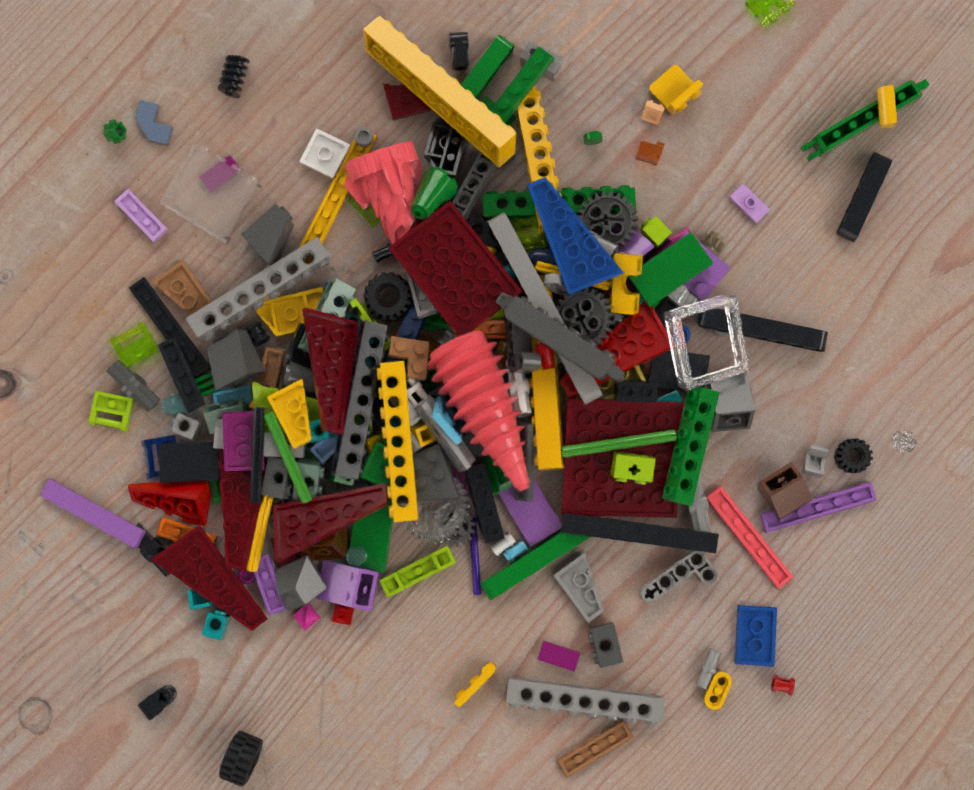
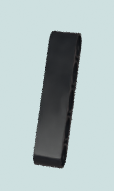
[836,152,892,243]

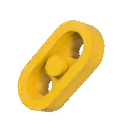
[703,671,732,710]

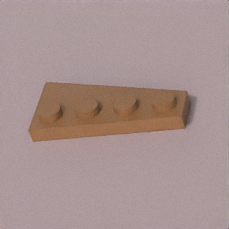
[151,260,215,325]

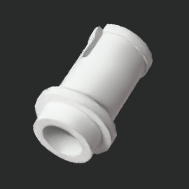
[490,533,516,556]

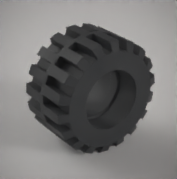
[364,272,413,322]
[219,731,263,787]

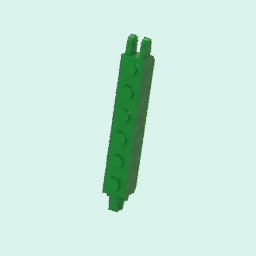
[801,79,929,162]

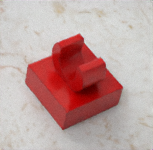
[332,603,355,626]

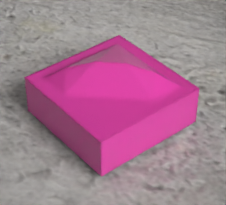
[293,603,321,630]

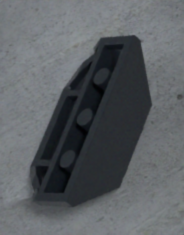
[424,117,469,177]

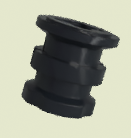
[246,322,270,347]

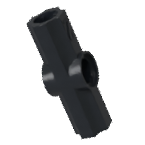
[136,523,170,577]

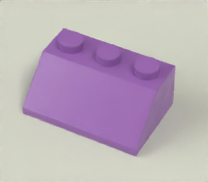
[679,231,731,301]

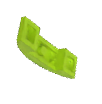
[379,545,457,598]

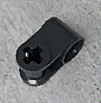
[137,685,177,721]

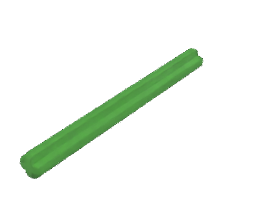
[561,430,677,457]

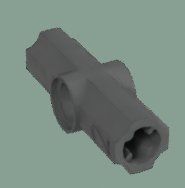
[106,360,161,412]

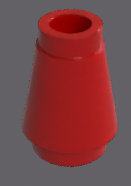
[534,342,555,370]

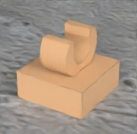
[640,100,665,125]

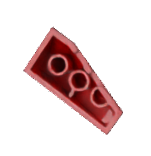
[128,481,211,526]

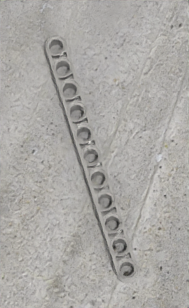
[488,212,603,405]

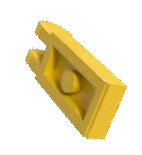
[454,663,497,708]

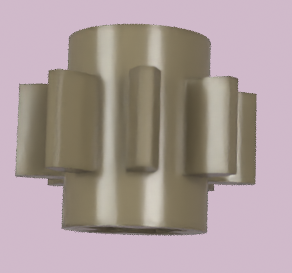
[700,231,725,254]

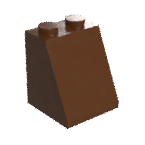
[301,527,348,561]

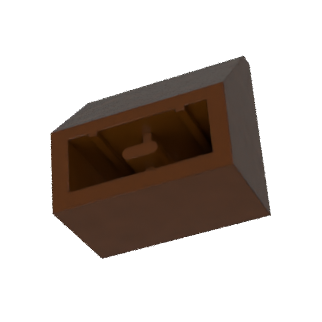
[757,462,812,520]

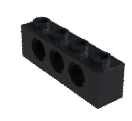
[464,463,504,543]

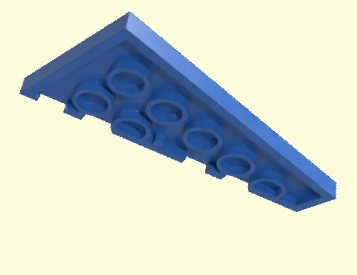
[527,177,625,295]

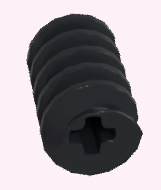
[218,55,250,98]

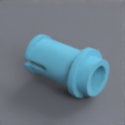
[503,540,528,563]

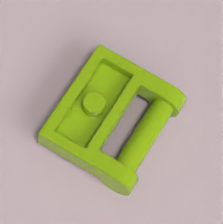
[89,391,135,432]

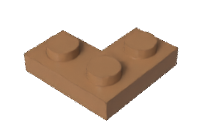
[388,336,429,381]

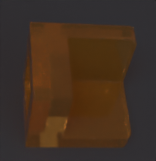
[635,141,665,166]

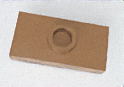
[258,347,286,388]

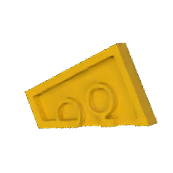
[267,379,312,450]

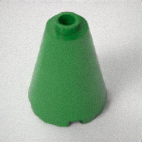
[411,167,458,219]

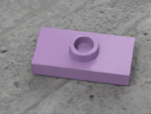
[729,184,770,224]

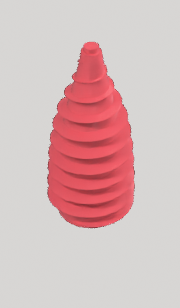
[426,330,530,492]

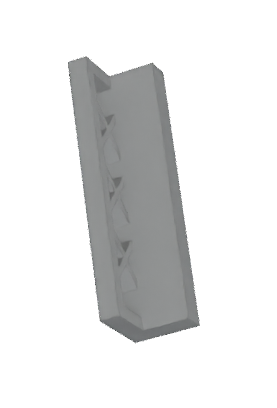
[414,396,476,472]

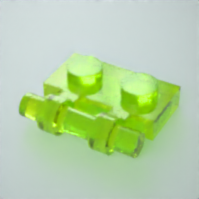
[745,0,795,27]
[510,216,546,249]

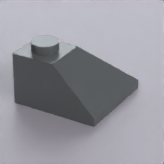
[275,555,327,611]

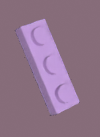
[114,189,168,243]

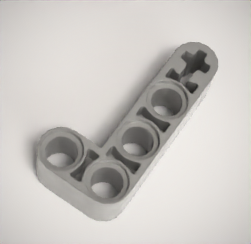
[639,550,718,603]

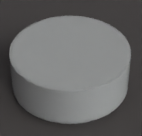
[354,127,374,147]

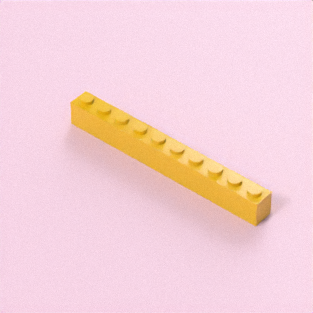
[523,275,564,471]

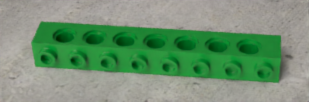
[483,185,636,221]

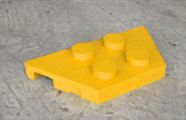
[255,287,324,337]

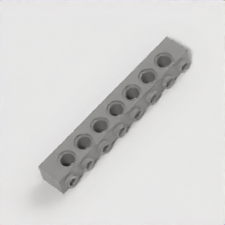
[186,237,331,341]
[506,676,665,725]

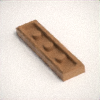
[556,719,634,777]

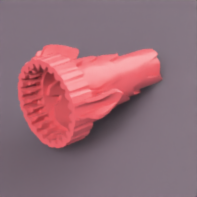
[345,141,422,244]

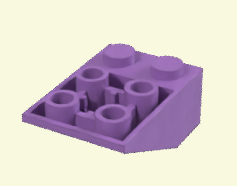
[316,560,380,611]

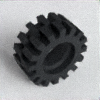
[834,438,873,473]

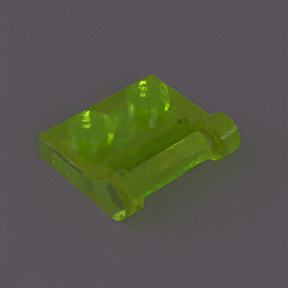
[109,321,160,368]

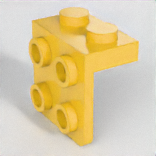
[649,65,704,116]

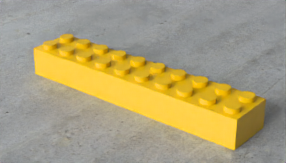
[363,16,516,168]

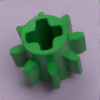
[102,119,127,144]

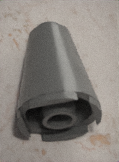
[281,360,316,397]

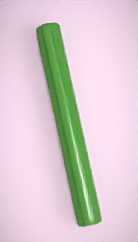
[264,411,312,503]

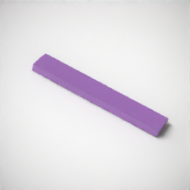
[40,479,146,548]
[759,482,877,533]

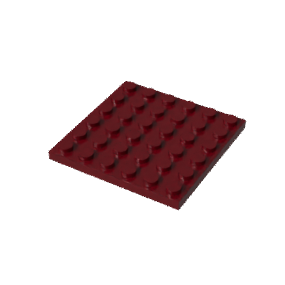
[561,398,684,518]

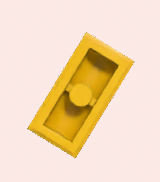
[877,85,897,129]

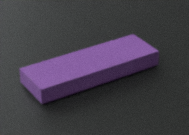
[254,553,287,615]

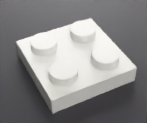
[299,128,350,179]

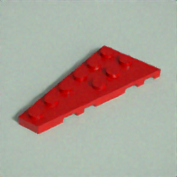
[560,300,674,398]

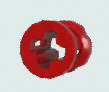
[771,674,795,696]

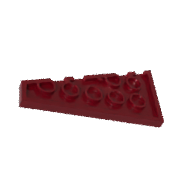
[302,307,359,435]
[217,448,269,571]
[273,484,389,563]
[151,525,268,631]

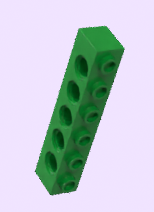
[662,385,720,506]

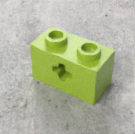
[639,216,672,253]
[610,451,656,484]

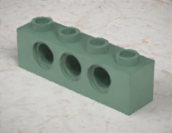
[298,278,356,353]

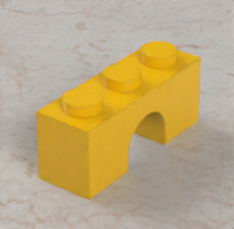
[608,253,643,315]

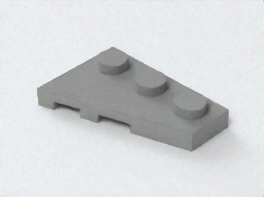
[554,552,604,623]

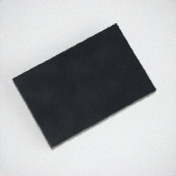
[648,350,710,391]
[159,442,219,484]

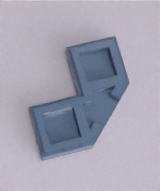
[135,100,173,146]

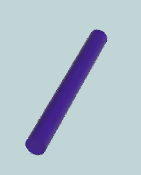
[470,517,481,595]

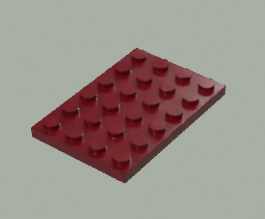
[388,201,522,337]

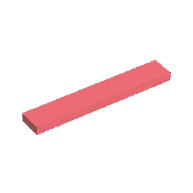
[706,485,793,589]

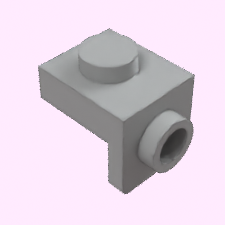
[803,445,829,478]

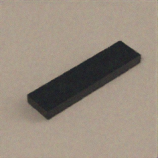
[158,337,206,413]

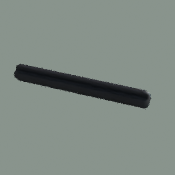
[250,407,265,503]

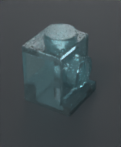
[161,394,192,415]

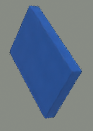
[734,605,777,667]

